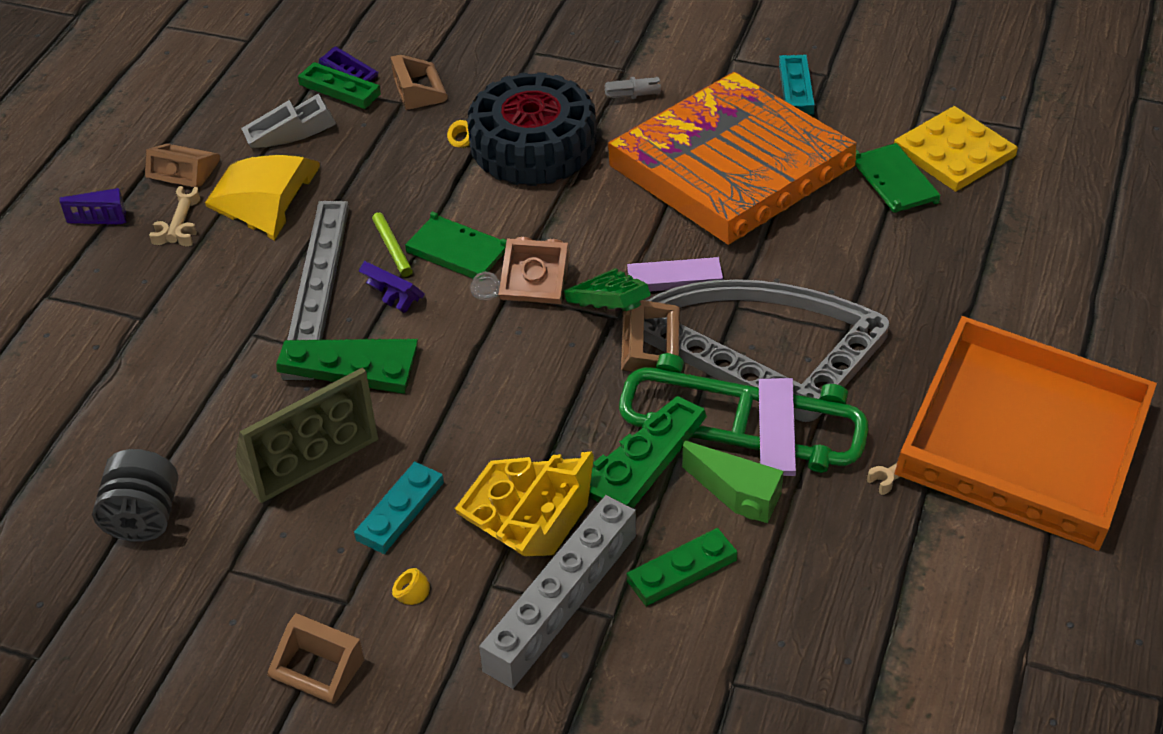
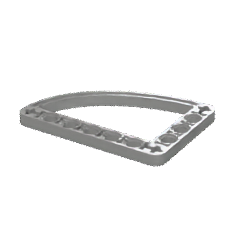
[644,279,889,422]

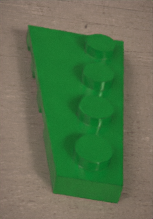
[563,268,651,311]
[276,339,418,394]
[589,396,707,508]

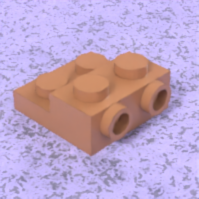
[499,237,570,304]

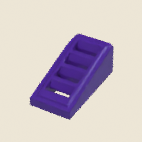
[319,46,379,82]
[59,188,126,224]

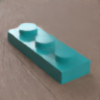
[779,55,815,114]
[354,461,444,554]

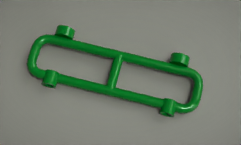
[619,353,869,473]

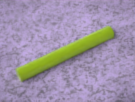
[372,212,412,277]

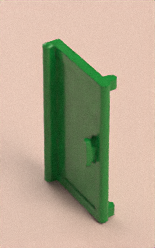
[855,143,940,213]
[405,211,507,282]

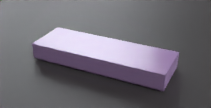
[627,257,723,292]
[759,378,796,476]

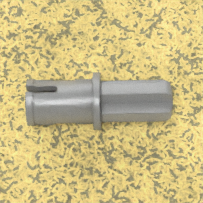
[605,77,661,99]

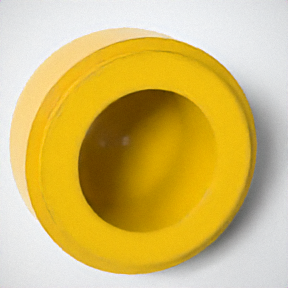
[447,120,470,147]
[392,568,430,605]

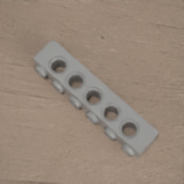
[479,495,636,689]

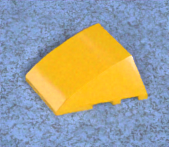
[205,155,320,241]
[455,451,594,556]

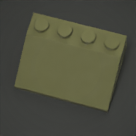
[235,367,378,503]

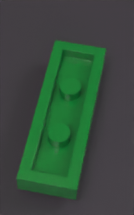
[298,62,381,109]
[627,528,738,607]

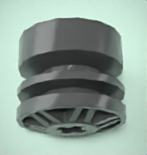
[92,449,179,541]

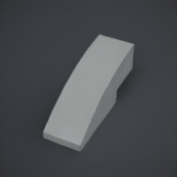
[241,93,336,148]

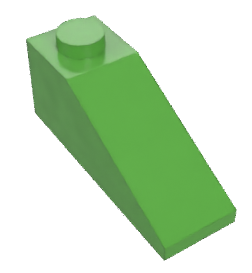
[682,440,784,523]

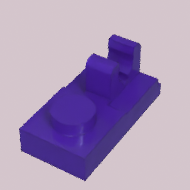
[358,261,425,313]

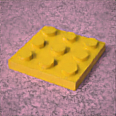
[894,106,1018,192]

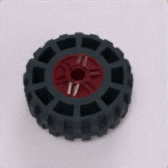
[467,72,597,186]

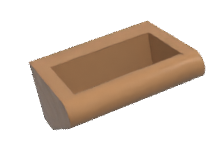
[390,55,448,110]
[145,144,220,187]
[621,300,680,372]
[268,613,364,704]

